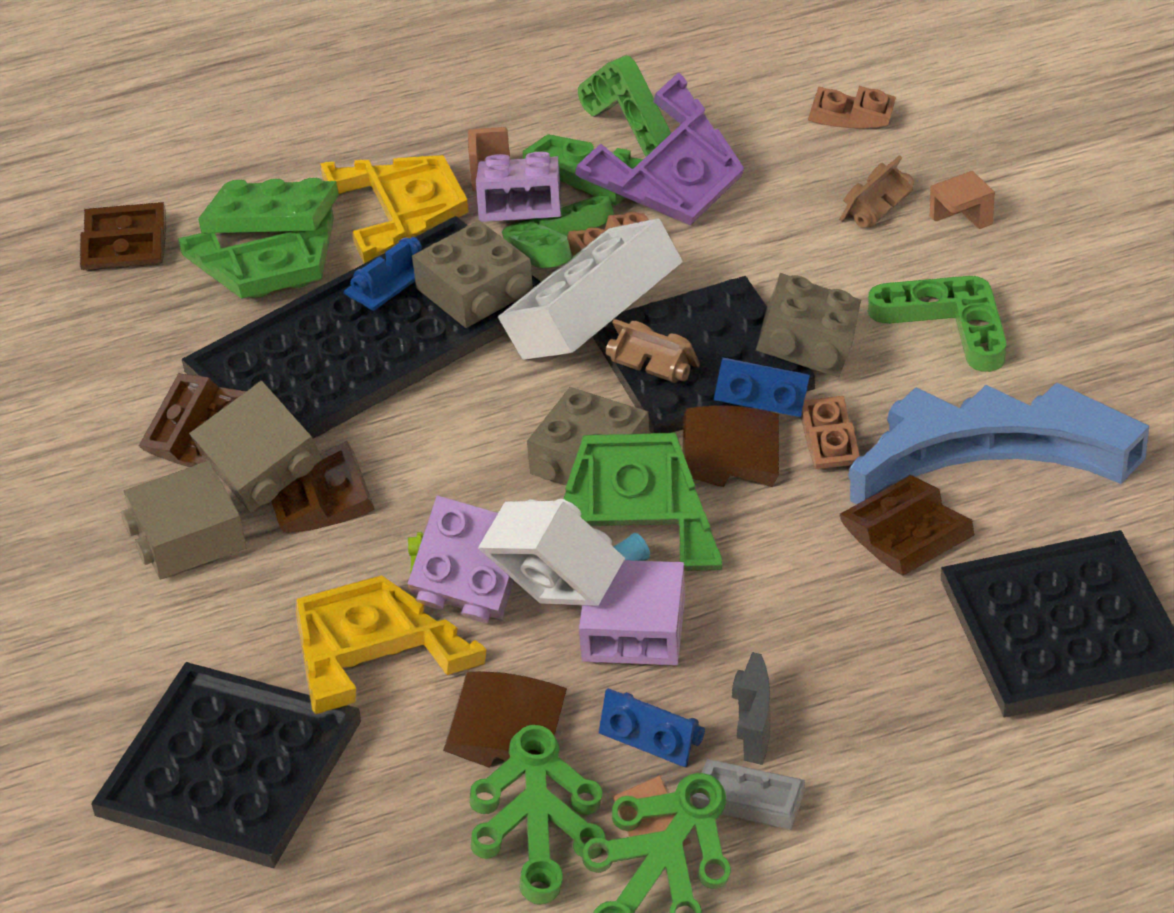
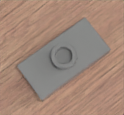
[692,759,805,830]

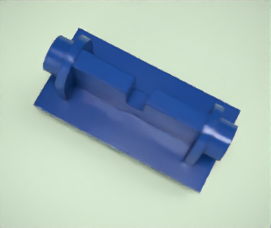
[344,237,422,311]
[714,357,810,417]
[599,688,705,767]

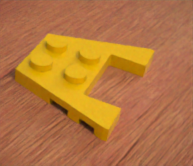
[320,155,469,263]
[296,575,486,715]

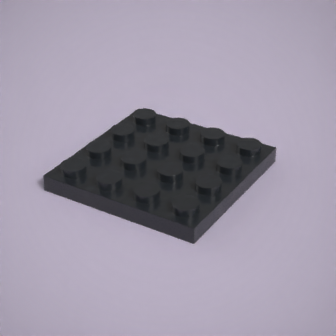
[592,275,815,433]
[941,530,1174,718]
[91,662,361,869]

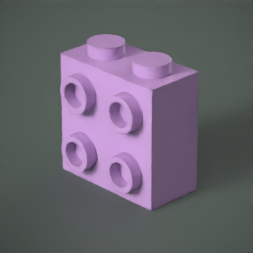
[476,152,561,222]
[407,495,514,623]
[579,560,685,665]

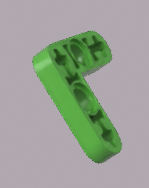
[578,55,671,156]
[502,196,614,268]
[868,276,1006,372]

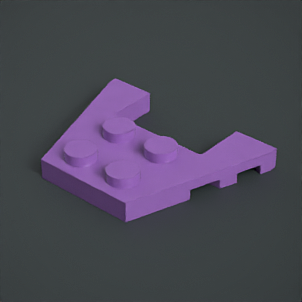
[575,72,744,225]

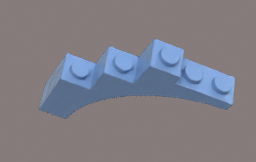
[848,382,1149,504]

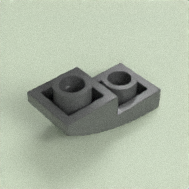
[732,652,770,765]

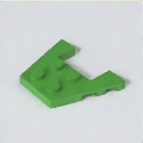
[178,207,334,299]
[563,433,722,571]

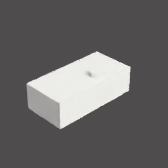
[498,219,683,360]

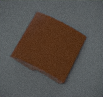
[80,202,166,270]
[139,373,246,475]
[682,406,779,487]
[271,441,375,533]
[840,475,975,576]
[443,671,567,768]

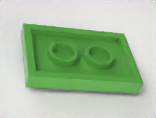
[198,178,339,233]

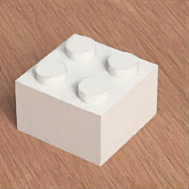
[478,499,625,606]

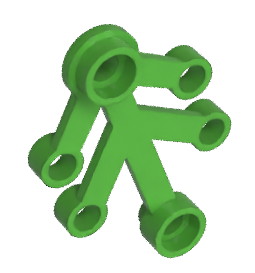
[469,725,605,904]
[582,773,731,913]

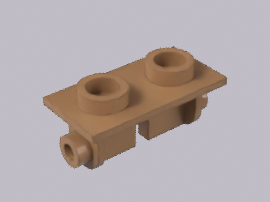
[839,155,914,228]
[606,319,700,383]

